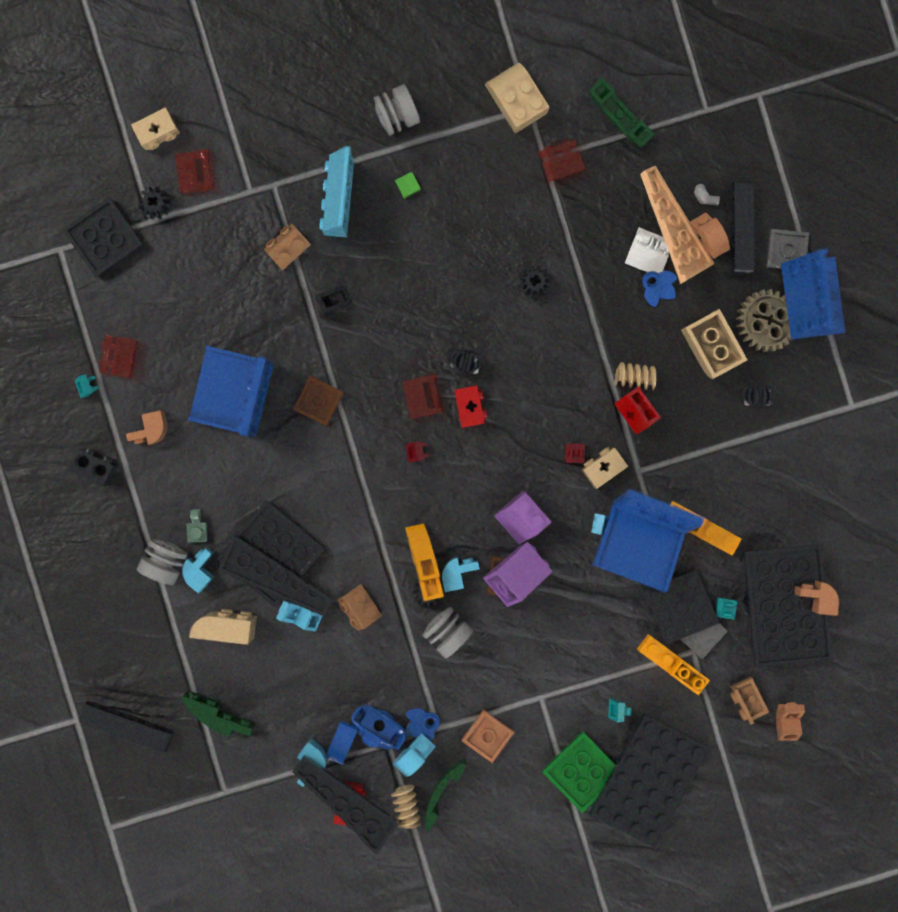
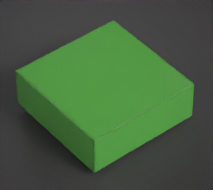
[395,172,421,198]

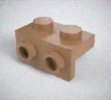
[264,224,311,270]
[338,584,382,631]
[730,676,769,724]

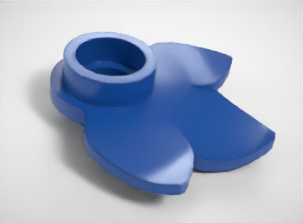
[642,270,677,307]
[405,708,440,742]

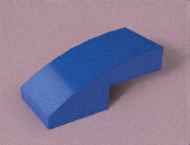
[326,721,358,765]

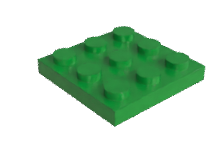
[542,731,615,813]

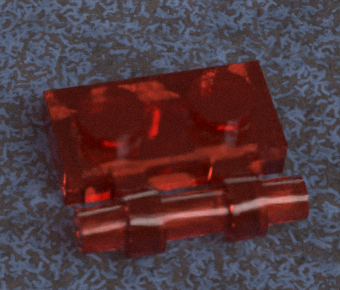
[538,139,585,183]
[98,335,138,378]

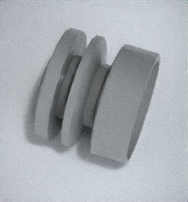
[373,84,420,136]
[137,538,188,585]
[422,606,474,659]

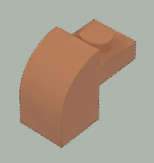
[690,212,730,259]
[126,410,168,445]
[794,580,839,616]
[776,702,805,741]

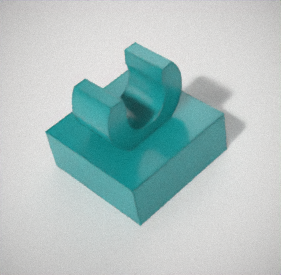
[74,374,99,398]
[715,597,737,620]
[608,699,632,722]

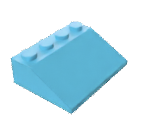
[320,147,354,237]

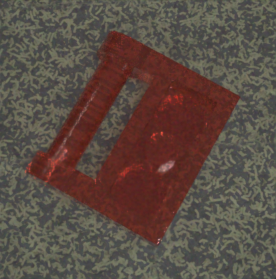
[175,149,214,194]
[402,374,444,419]

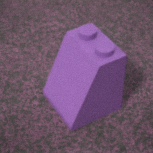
[494,491,551,544]
[483,542,553,607]

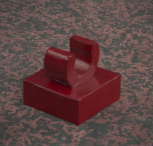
[405,441,429,463]
[565,444,585,463]

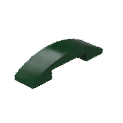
[588,77,654,148]
[425,758,467,832]

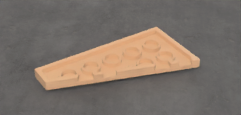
[640,166,715,283]

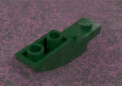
[181,691,255,737]

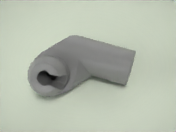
[694,184,720,206]

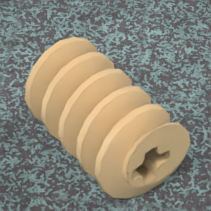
[614,362,657,391]
[391,785,422,829]

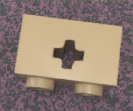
[131,107,180,150]
[581,447,628,489]

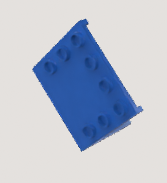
[781,249,846,340]
[188,346,274,437]
[593,489,705,592]

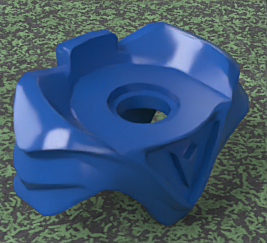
[351,705,406,749]

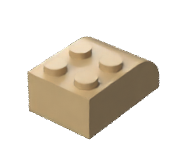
[485,63,549,133]
[681,309,747,379]
[189,609,257,645]

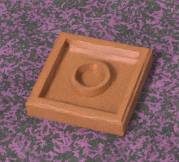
[461,709,515,763]

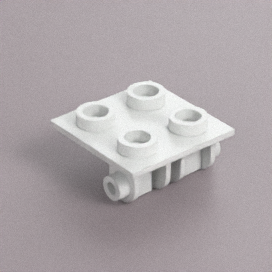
[625,228,670,273]

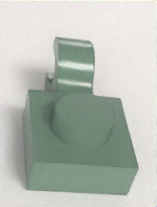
[186,509,208,543]

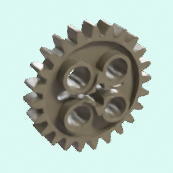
[736,289,791,352]

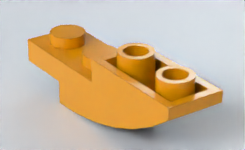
[671,501,742,556]
[405,524,444,602]
[637,634,710,695]

